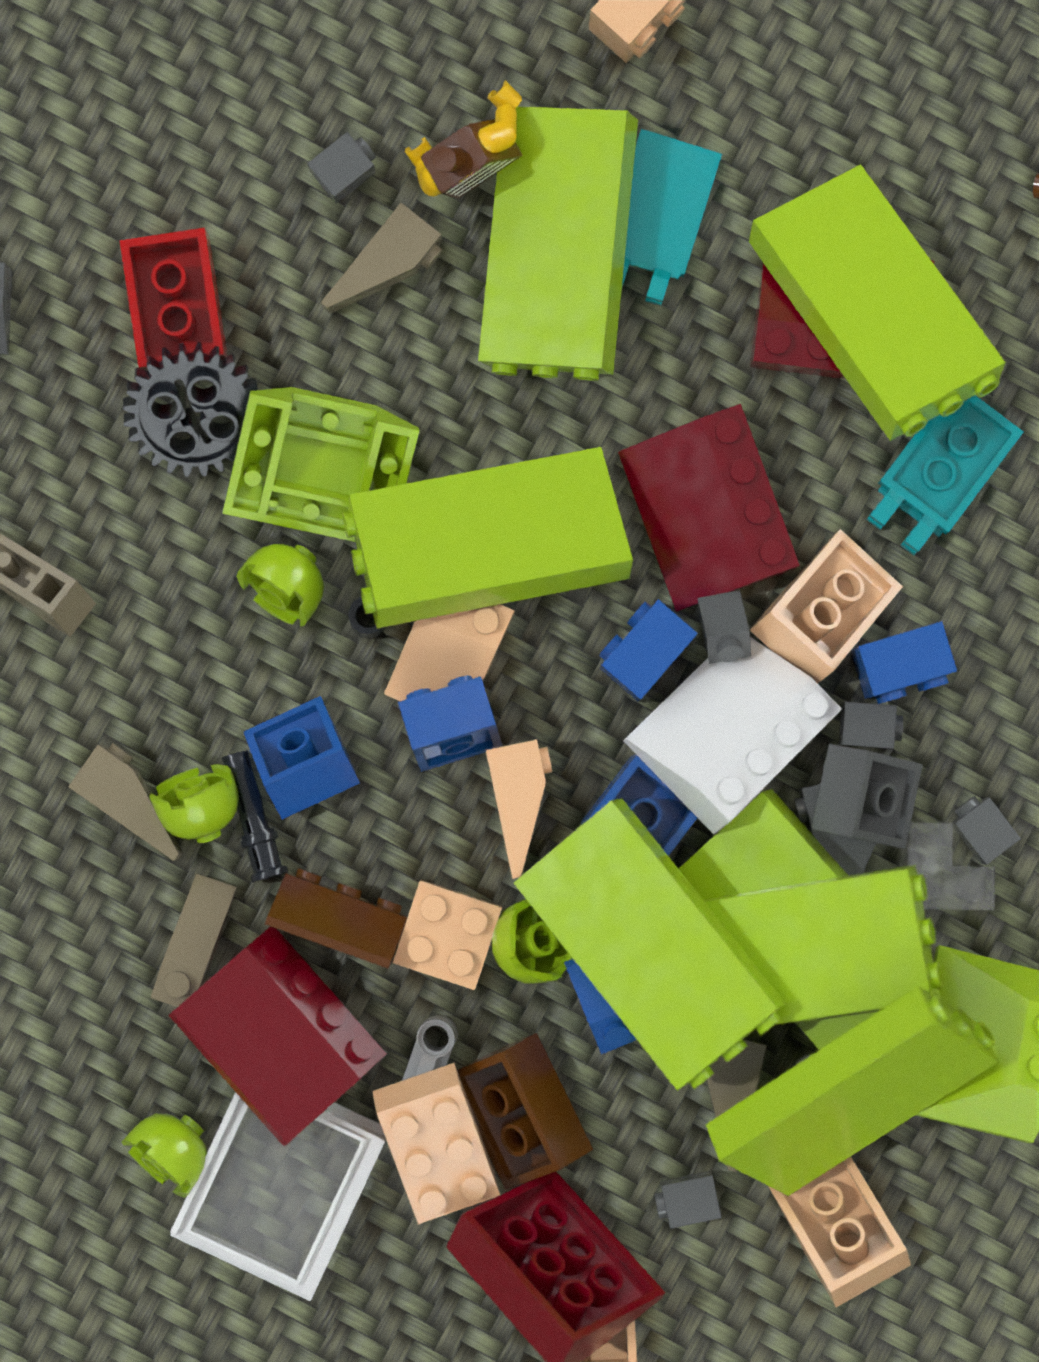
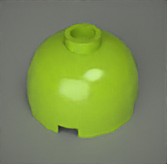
[236,544,324,626]
[149,764,239,843]
[491,898,573,984]
[122,1114,208,1198]

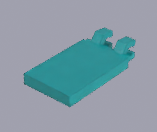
[621,129,722,306]
[866,395,1024,555]

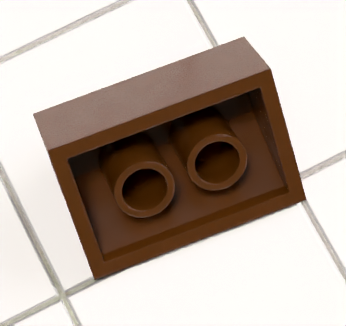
[265,868,408,969]
[457,1033,593,1190]

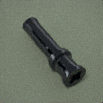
[222,750,288,883]

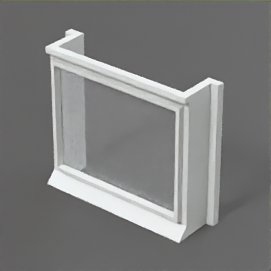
[170,1093,386,1301]

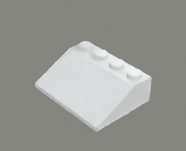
[623,637,842,834]

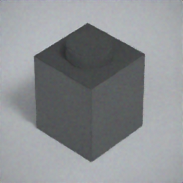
[307,132,376,204]
[698,590,752,664]
[838,702,903,749]
[950,796,1021,865]
[654,1171,721,1229]

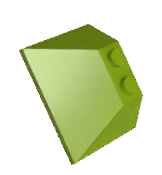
[222,387,420,542]
[916,945,1039,1144]

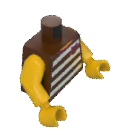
[405,81,523,198]

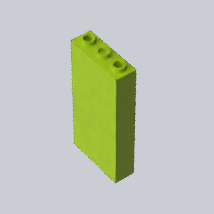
[478,106,638,381]
[749,164,1006,441]
[342,447,633,628]
[678,789,945,1050]
[514,798,786,1091]
[703,865,944,1025]
[706,986,999,1196]

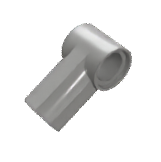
[402,1015,458,1081]

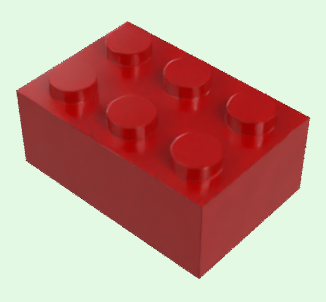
[119,227,227,371]

